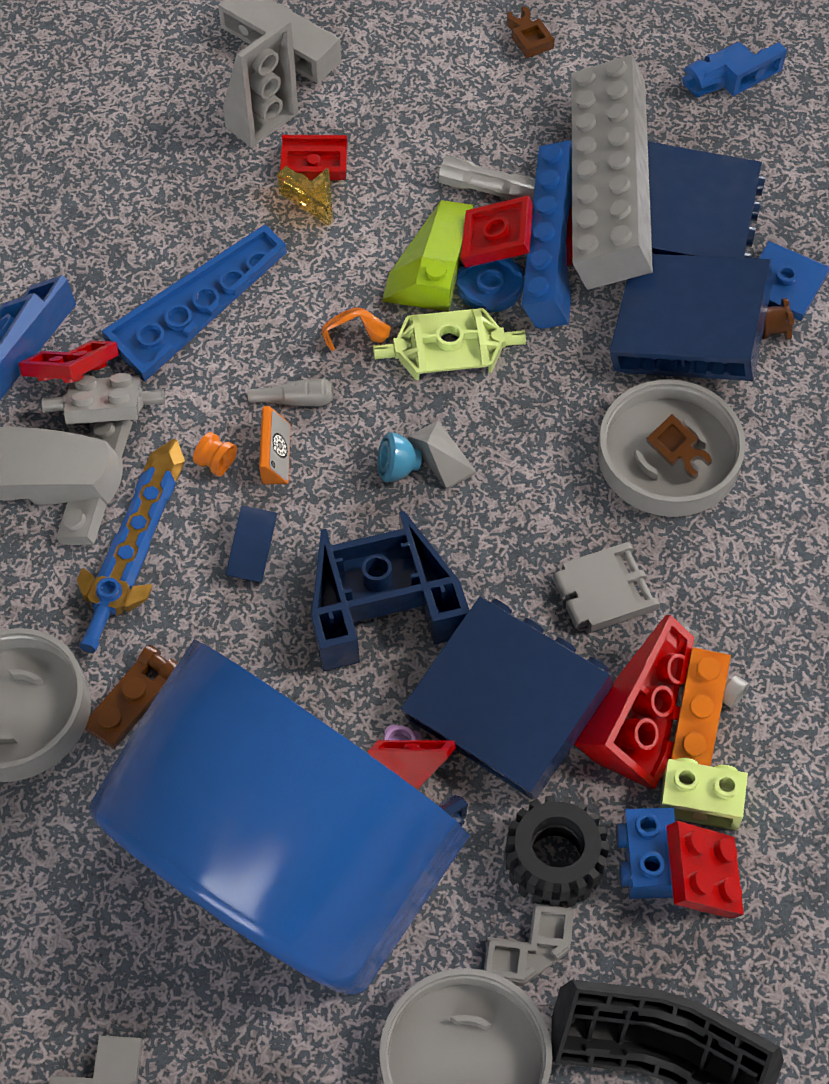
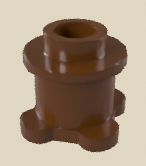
[762,298,794,340]

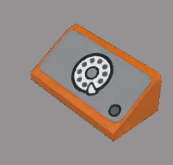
[259,406,291,484]

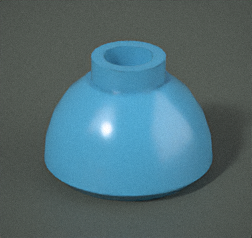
[377,432,422,482]

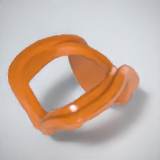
[321,308,391,351]

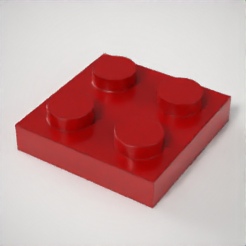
[460,195,533,268]
[666,821,744,918]

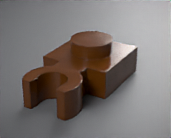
[507,6,555,58]
[646,414,712,479]

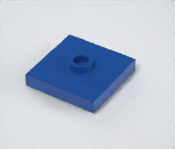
[759,241,829,321]

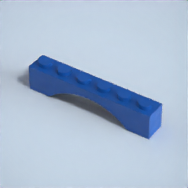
[522,140,572,329]

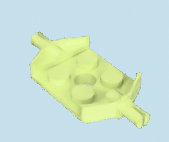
[373,308,526,380]

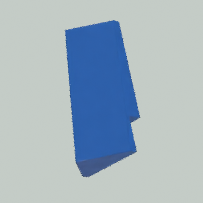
[0,275,76,400]

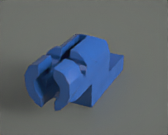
[682,42,787,98]

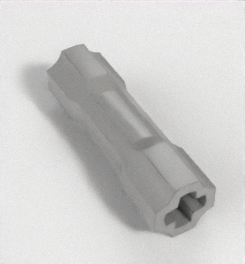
[439,155,535,203]

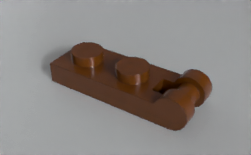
[85,645,178,750]

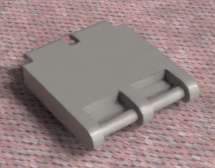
[553,542,661,632]

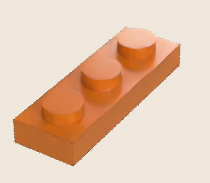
[670,647,731,766]

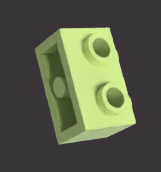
[659,758,748,831]

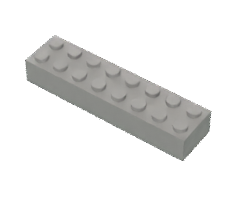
[571,54,653,290]

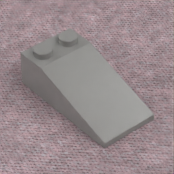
[223,19,299,148]

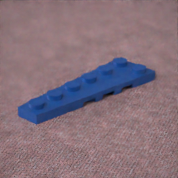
[102,224,287,381]

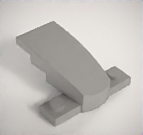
[0,420,133,545]

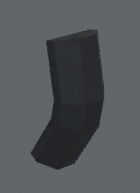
[551,979,784,1084]

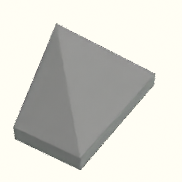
[408,421,476,490]

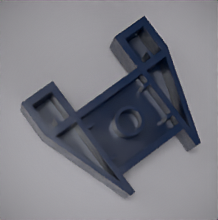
[311,511,470,671]

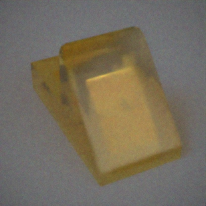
[277,166,333,226]

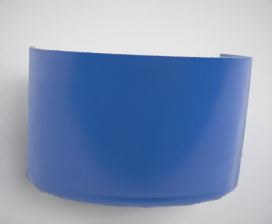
[90,639,470,995]

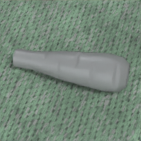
[248,378,334,407]

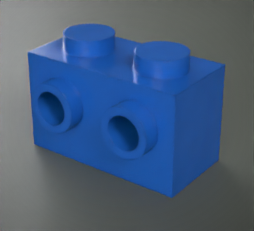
[616,808,675,899]

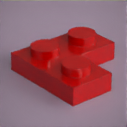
[18,340,119,383]

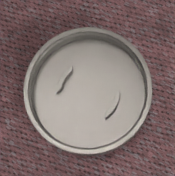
[597,379,745,517]
[0,628,91,782]
[379,968,552,1084]

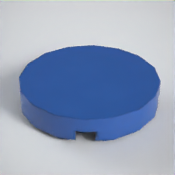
[456,258,524,313]

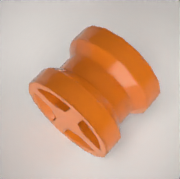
[193,432,237,477]

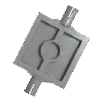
[42,373,165,424]

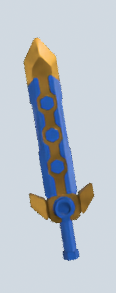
[77,439,185,654]

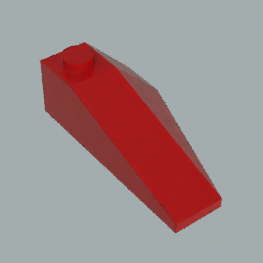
[574,615,695,789]

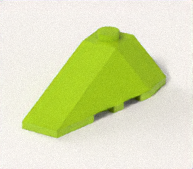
[382,200,473,312]

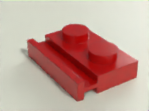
[280,135,348,180]

